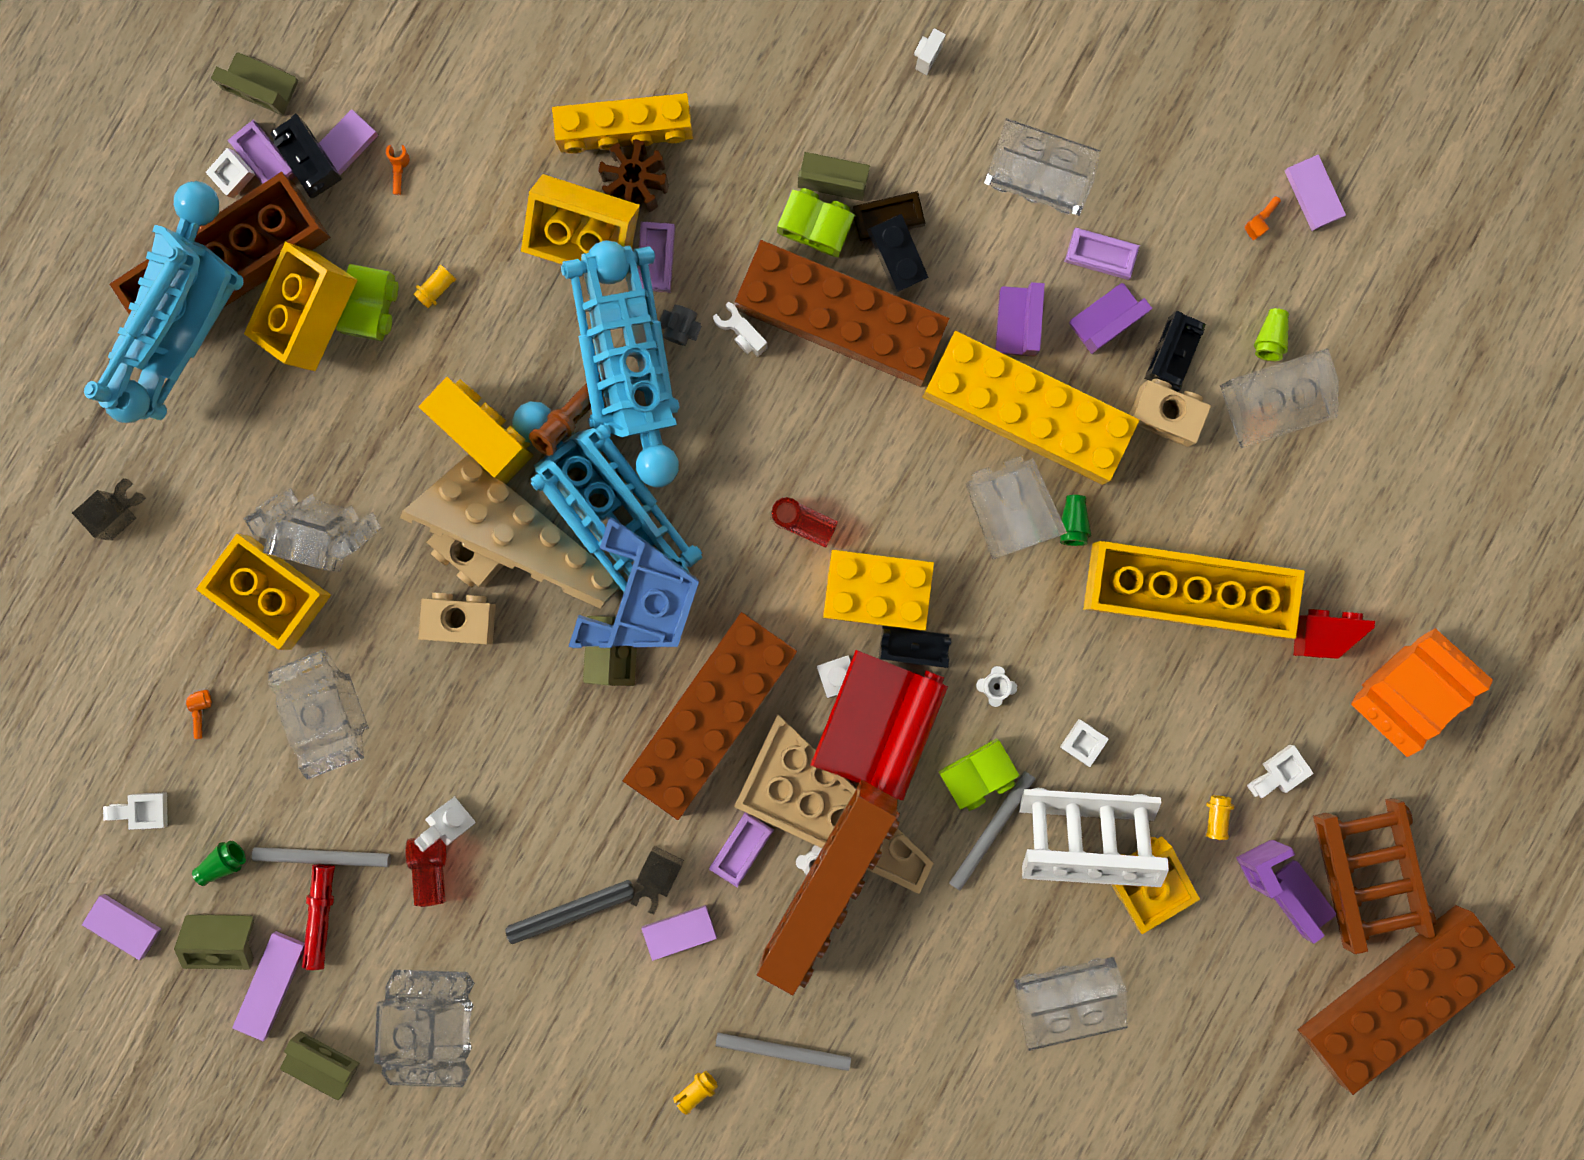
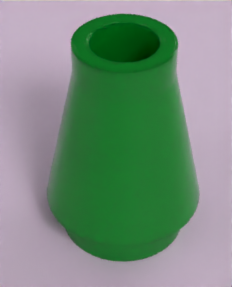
[1057,495,1091,546]
[192,841,246,886]

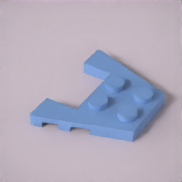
[568,517,699,648]

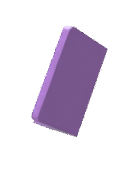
[995,282,1045,357]
[1069,283,1153,354]
[1236,840,1295,899]
[1274,860,1336,944]

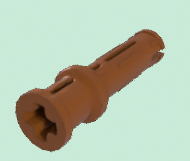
[529,371,604,456]

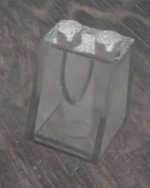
[965,456,1067,560]

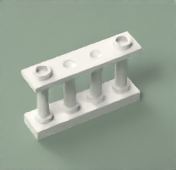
[1019,788,1169,887]

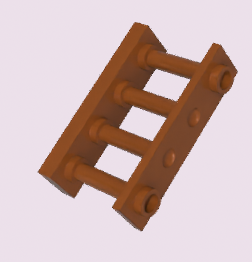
[1313,798,1436,954]

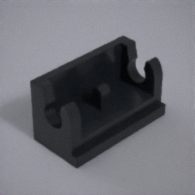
[270,113,342,199]
[1144,311,1206,392]
[878,626,951,668]

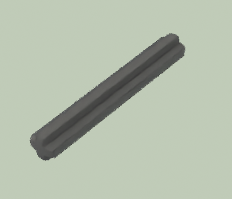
[505,880,635,944]

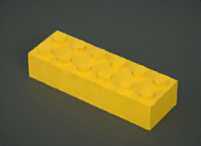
[922,331,1140,485]
[1083,541,1305,639]

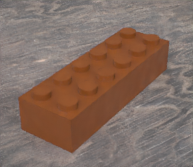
[109,172,331,315]
[734,240,950,387]
[622,612,797,820]
[756,780,900,996]
[1297,905,1515,1095]

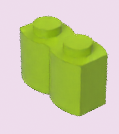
[777,188,855,258]
[336,264,399,341]
[938,738,1020,811]

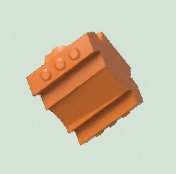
[1351,628,1493,757]

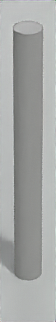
[949,771,1036,891]
[252,847,391,867]
[715,1033,851,1071]

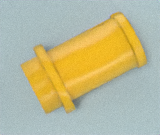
[413,265,456,308]
[1206,795,1234,840]
[673,1071,718,1115]

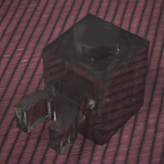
[72,478,146,541]
[631,846,684,915]

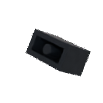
[867,214,929,292]

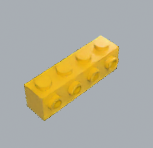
[552,93,693,154]

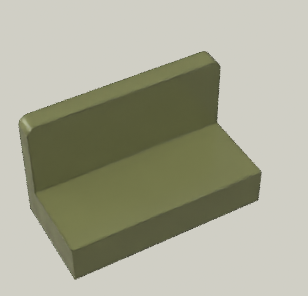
[211,52,298,116]
[798,152,870,201]
[583,616,637,686]
[174,915,254,970]
[280,1031,360,1100]

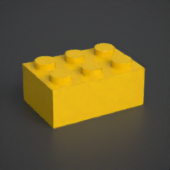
[521,174,640,264]
[244,242,357,371]
[418,377,533,484]
[196,534,331,650]
[823,550,934,631]

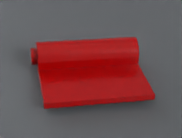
[810,650,948,801]

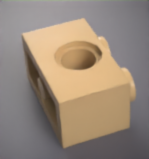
[1129,379,1211,447]
[426,534,504,588]
[418,593,496,645]

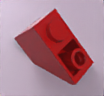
[1293,609,1375,659]

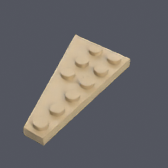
[400,454,620,609]
[734,714,934,894]

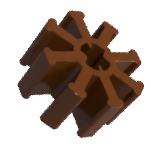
[598,139,669,212]

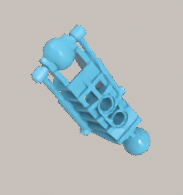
[84,181,244,423]
[561,240,680,487]
[512,401,703,592]

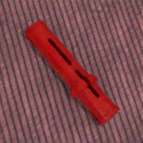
[302,864,335,970]

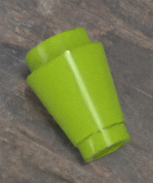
[1254,308,1289,361]

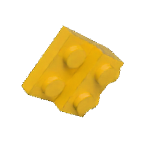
[1111,836,1200,934]

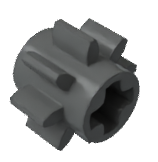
[660,305,702,346]

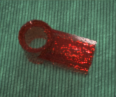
[770,497,838,548]
[405,838,447,907]

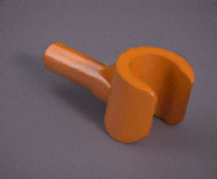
[386,145,410,195]
[1245,196,1281,241]
[186,690,212,739]

